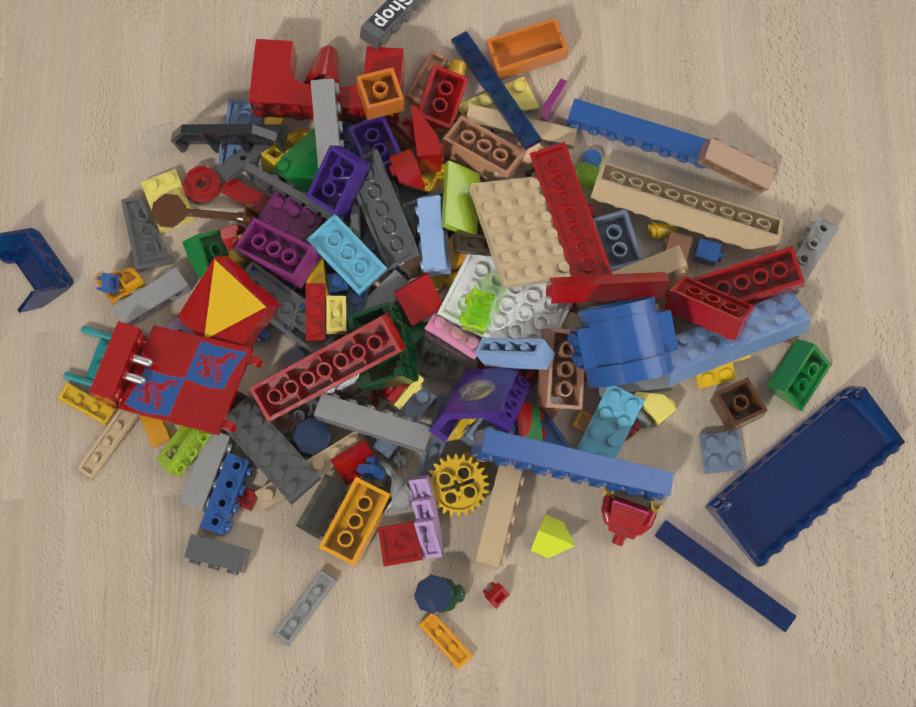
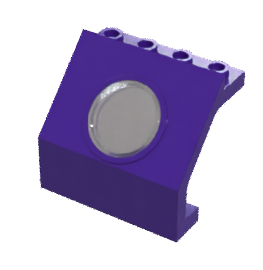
[428,368,531,442]

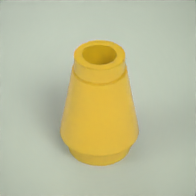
[647,222,677,240]

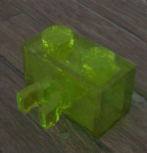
[459,288,495,336]

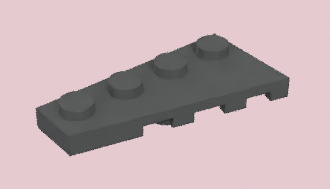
[121,196,174,271]

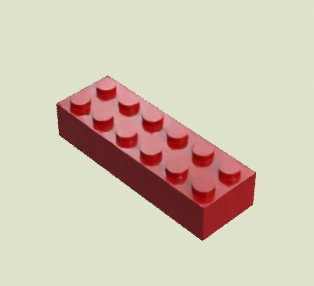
[691,246,805,304]

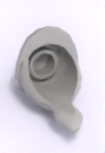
[379,459,414,515]

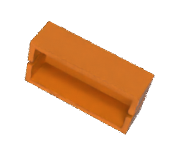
[486,17,568,81]

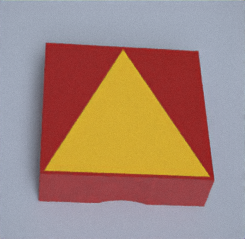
[177,256,281,348]

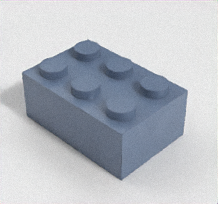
[593,209,643,272]

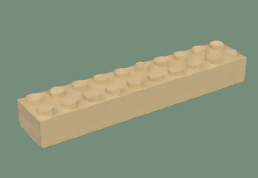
[591,162,784,255]

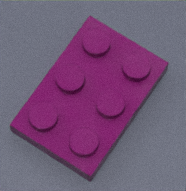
[258,191,324,244]

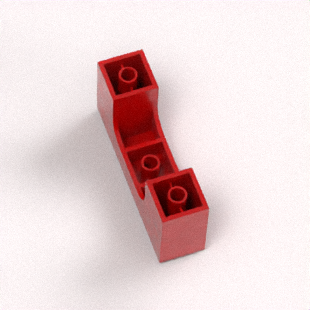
[249,39,406,127]

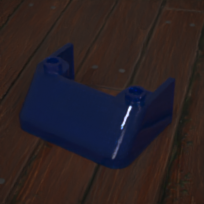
[0,228,74,313]

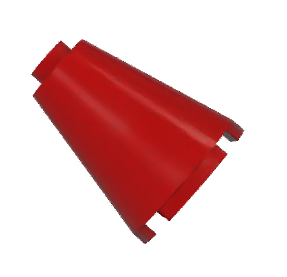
[304,46,341,86]

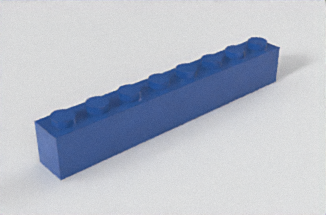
[567,98,708,169]

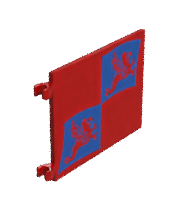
[118,325,263,436]

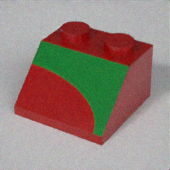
[516,402,546,441]

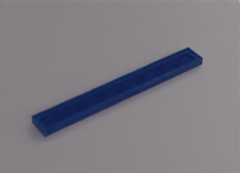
[451,31,541,150]
[654,520,797,633]

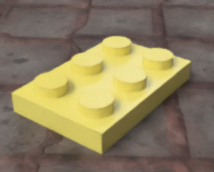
[141,169,196,234]

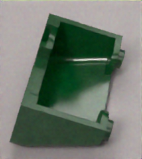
[348,301,419,391]

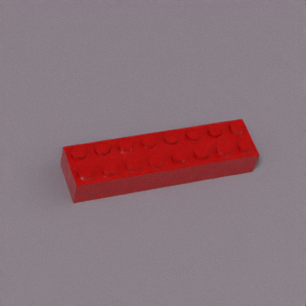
[249,313,406,422]

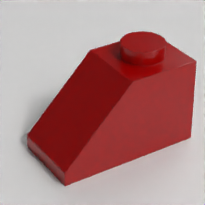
[389,149,425,189]

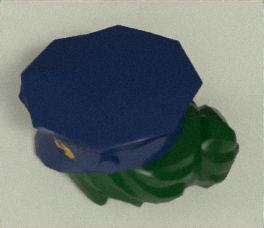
[284,417,331,456]
[414,574,466,615]

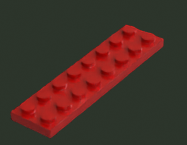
[529,142,613,276]

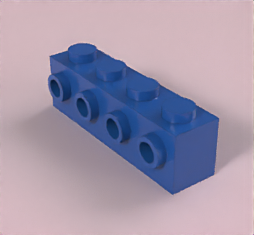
[199,453,254,536]

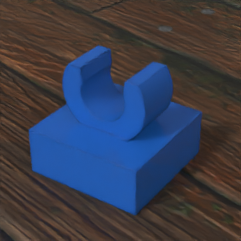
[97,273,119,294]
[357,456,385,479]

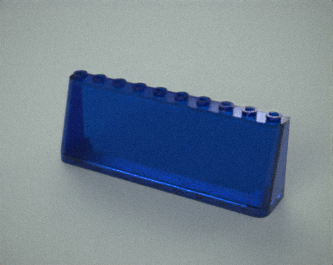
[705,386,905,568]

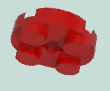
[183,166,221,204]

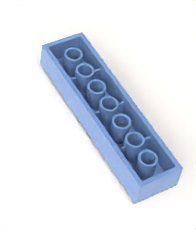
[663,291,811,386]

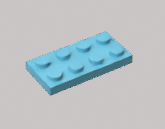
[306,215,388,296]
[576,386,645,459]

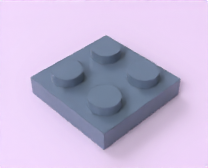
[699,431,744,474]

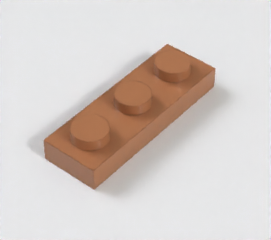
[406,50,448,104]

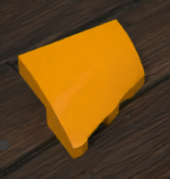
[94,267,146,306]

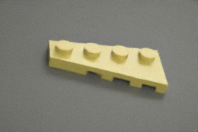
[458,76,539,118]

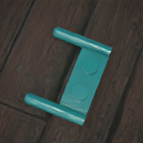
[63,326,112,387]

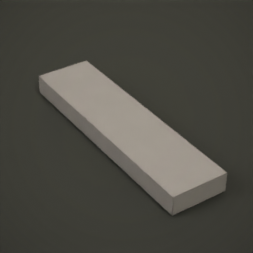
[274,569,337,646]

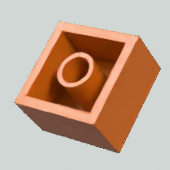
[357,67,404,120]

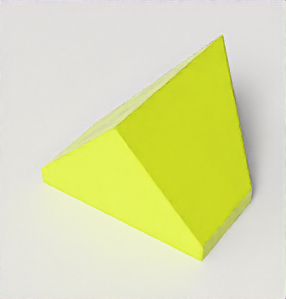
[530,514,576,558]

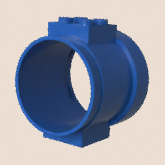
[567,296,678,388]

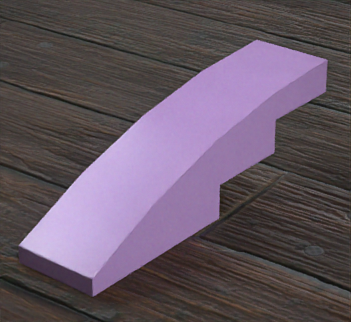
[409,475,444,558]

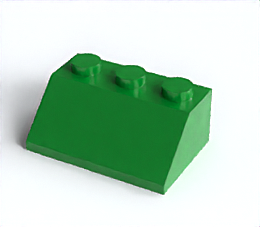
[767,339,832,412]

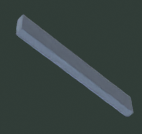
[411,392,447,505]

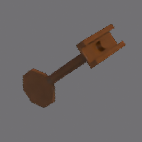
[151,194,260,228]

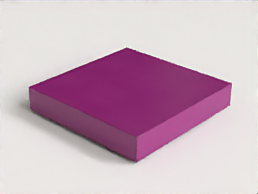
[541,78,567,122]

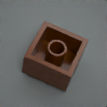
[710,377,768,434]

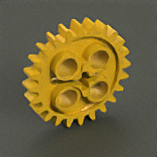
[429,453,490,517]

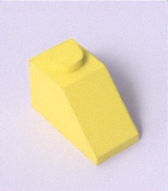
[634,392,677,427]

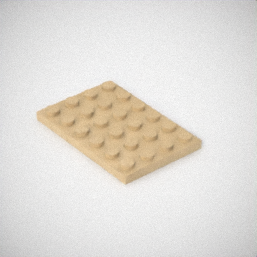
[469,176,572,289]

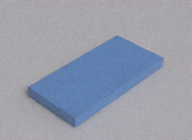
[218,99,264,172]

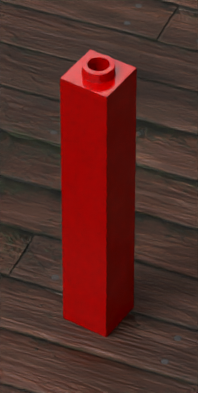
[546,272,669,304]

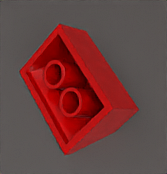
[417,64,469,130]

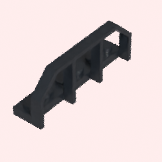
[171,124,289,153]

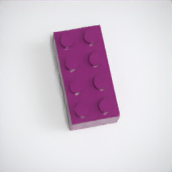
[233,218,321,288]

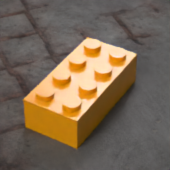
[319,477,392,568]

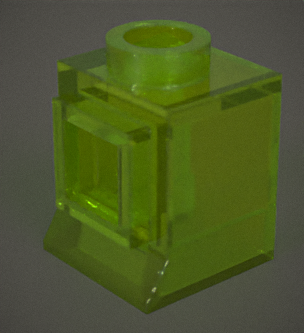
[574,162,601,189]

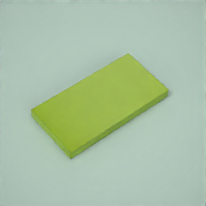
[442,160,480,235]

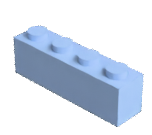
[415,195,451,277]
[475,338,555,370]

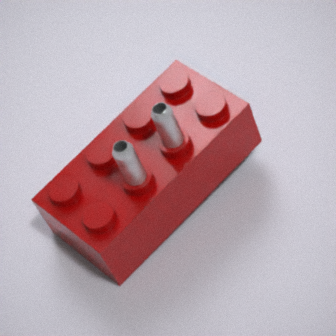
[89,321,153,408]

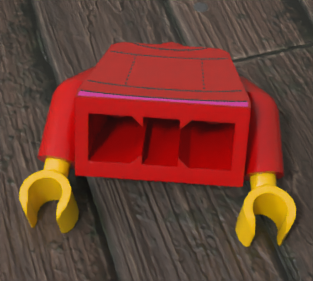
[601,487,662,546]

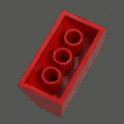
[664,276,755,341]

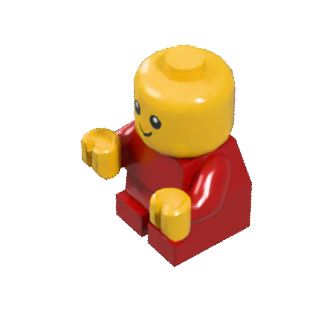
[220,224,248,267]

